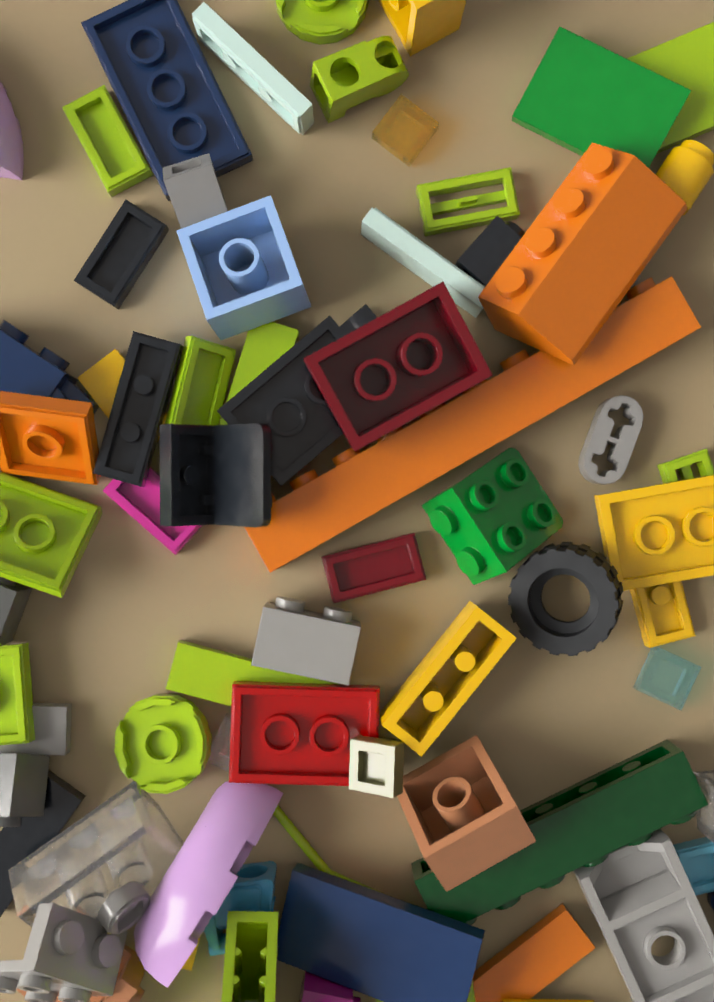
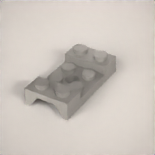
[573,829,714,1002]

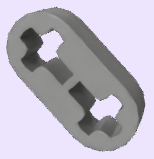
[578,395,644,485]

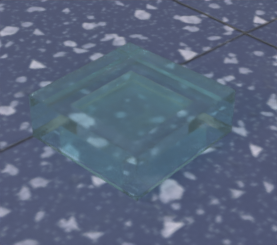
[633,646,701,711]

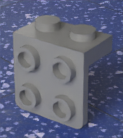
[0,902,128,1002]

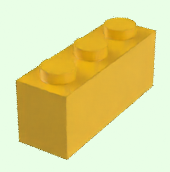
[380,601,517,757]

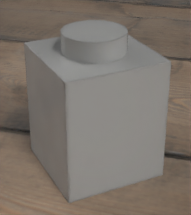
[162,153,228,229]

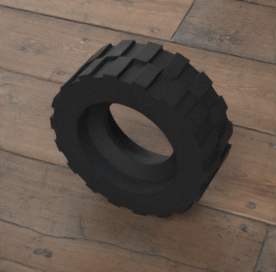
[508,542,624,656]

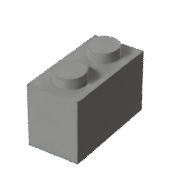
[251,596,361,686]

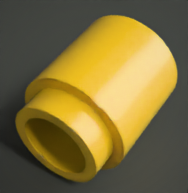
[656,140,714,216]

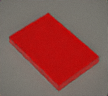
[229,681,380,786]

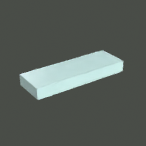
[192,2,314,135]
[361,207,485,318]

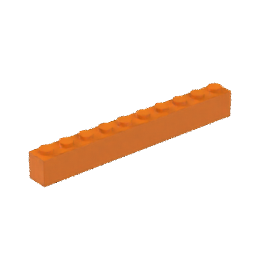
[244,276,701,573]

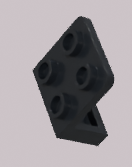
[160,423,273,527]

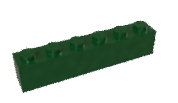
[411,740,709,925]

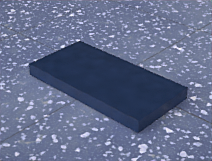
[81,0,253,201]
[277,863,485,1002]

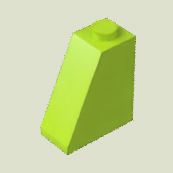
[221,911,279,1002]

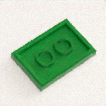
[512,26,692,168]

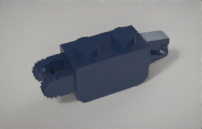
[0,319,99,414]

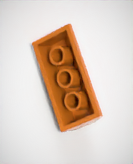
[478,142,687,365]

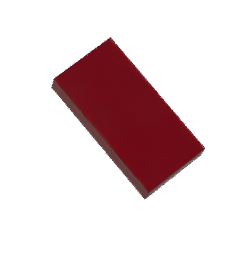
[321,532,427,604]

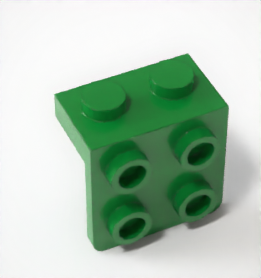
[421,447,563,585]

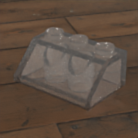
[8,780,184,927]

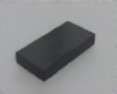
[74,200,169,310]

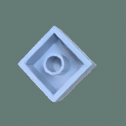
[176,195,312,340]

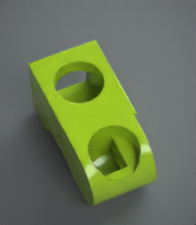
[310,36,409,123]

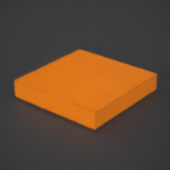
[0,391,101,485]

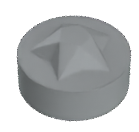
[97,881,150,935]

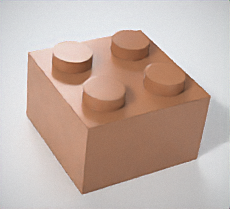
[397,735,536,892]

